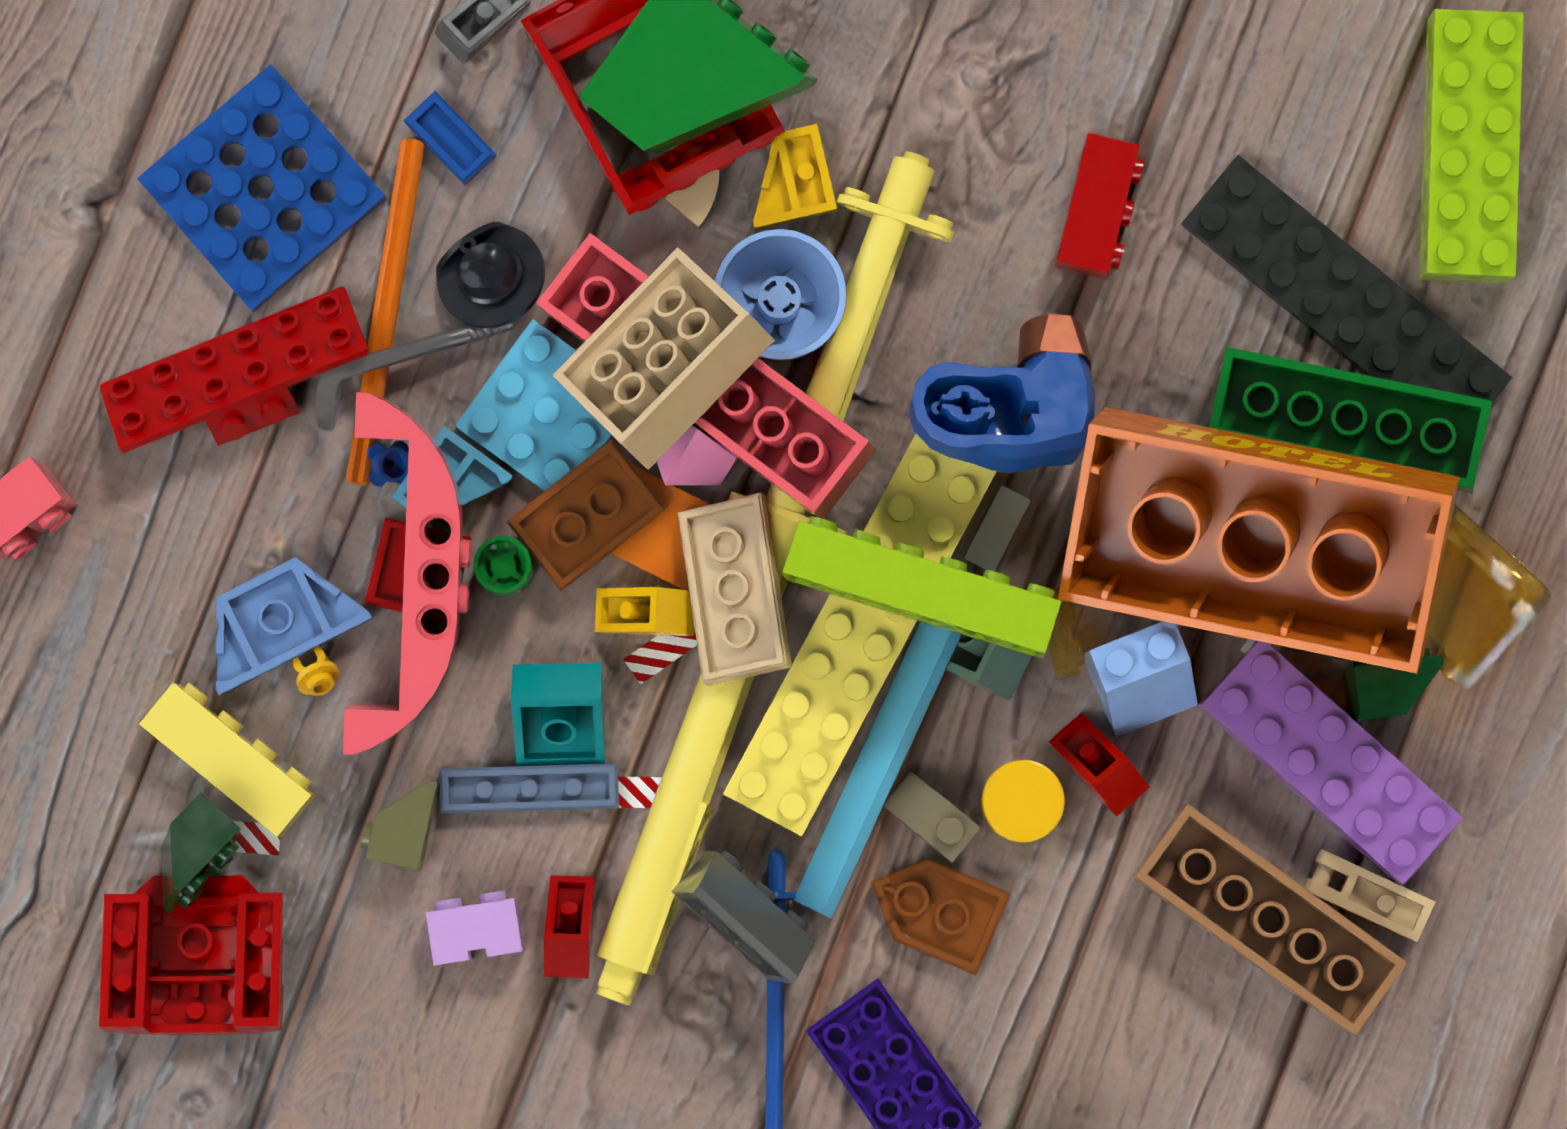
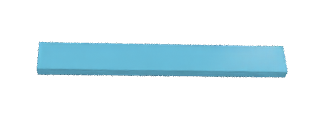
[793,622,961,918]

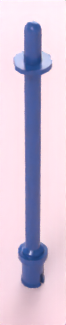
[765,848,796,1129]

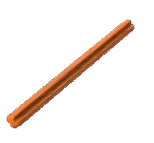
[346,138,425,486]

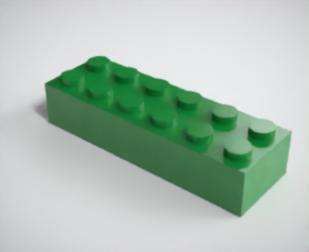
[1209,347,1492,494]

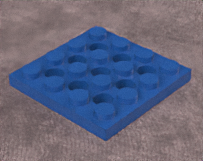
[137,64,387,313]

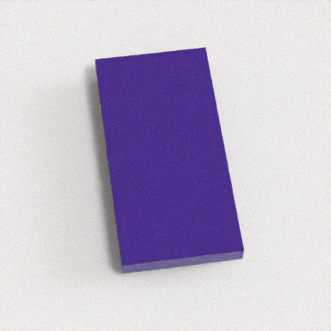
[805,978,981,1129]

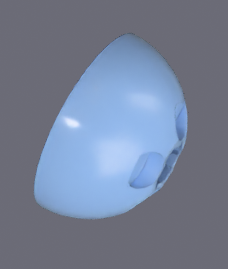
[715,229,846,361]

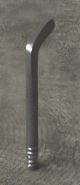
[315,322,514,432]

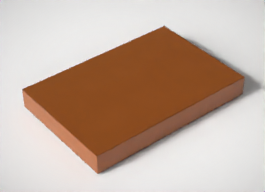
[506,439,666,591]

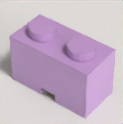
[425,890,525,966]

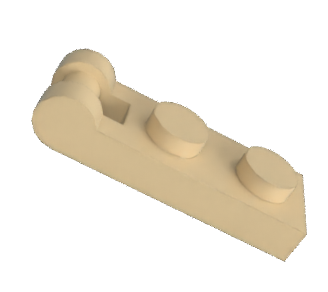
[1303,849,1436,942]

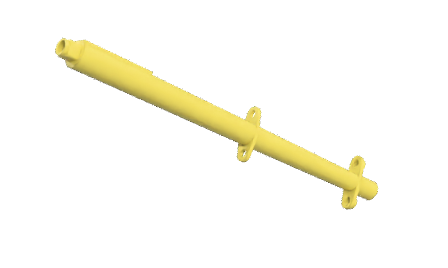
[596,151,955,1006]

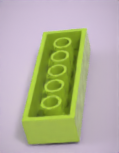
[1419,9,1524,284]
[783,516,1062,659]

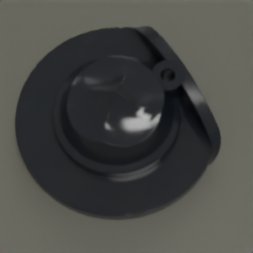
[436,222,545,328]

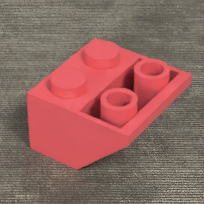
[0,456,77,560]

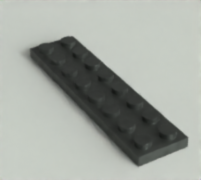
[1181,155,1513,402]

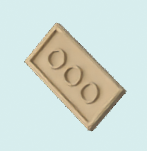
[678,492,792,686]

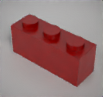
[1055,133,1145,279]

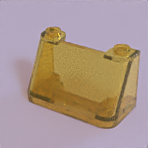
[1428,505,1551,689]

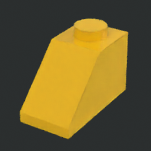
[594,587,694,636]

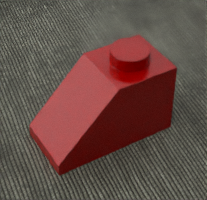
[1048,713,1150,817]
[544,875,595,979]

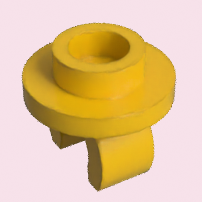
[293,646,340,696]

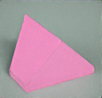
[657,425,737,485]

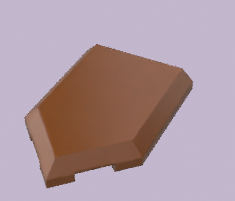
[870,858,1011,975]

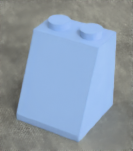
[1082,621,1198,738]

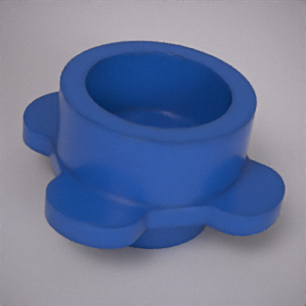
[367,440,409,487]

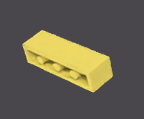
[139,682,316,837]

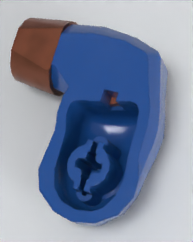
[909,314,1095,473]

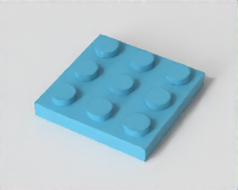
[455,319,613,491]

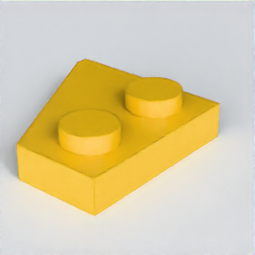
[753,124,837,230]

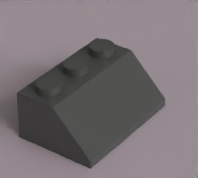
[671,850,815,983]

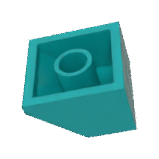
[511,662,605,766]

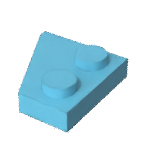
[392,426,513,522]

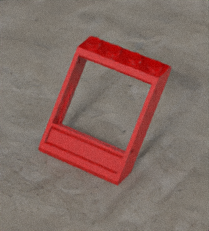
[520,0,785,215]

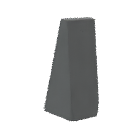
[435,0,531,64]

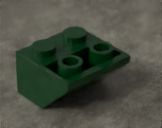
[1342,648,1444,722]
[161,793,241,915]

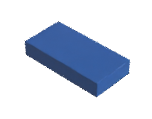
[403,91,497,186]

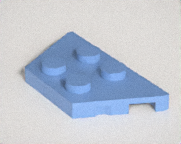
[216,557,374,696]

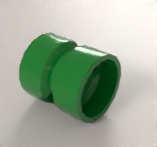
[473,536,535,597]

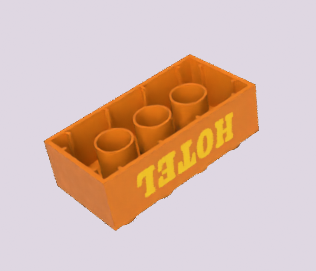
[1058,407,1460,674]

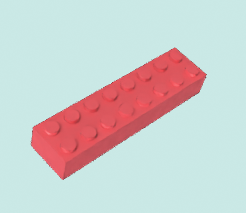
[536,233,876,519]

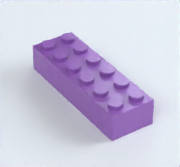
[1197,641,1463,885]

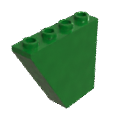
[578,0,818,154]

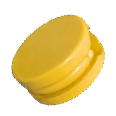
[981,760,1065,843]

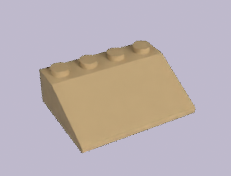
[552,247,775,470]

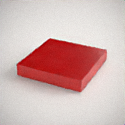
[365,517,472,623]

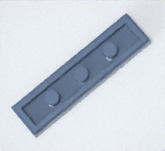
[440,764,619,813]

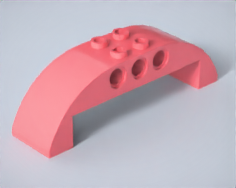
[343,392,471,755]

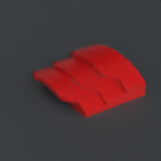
[99,875,284,1035]

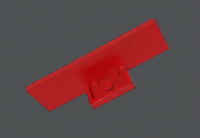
[99,287,369,453]

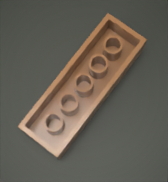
[1131,804,1408,1036]

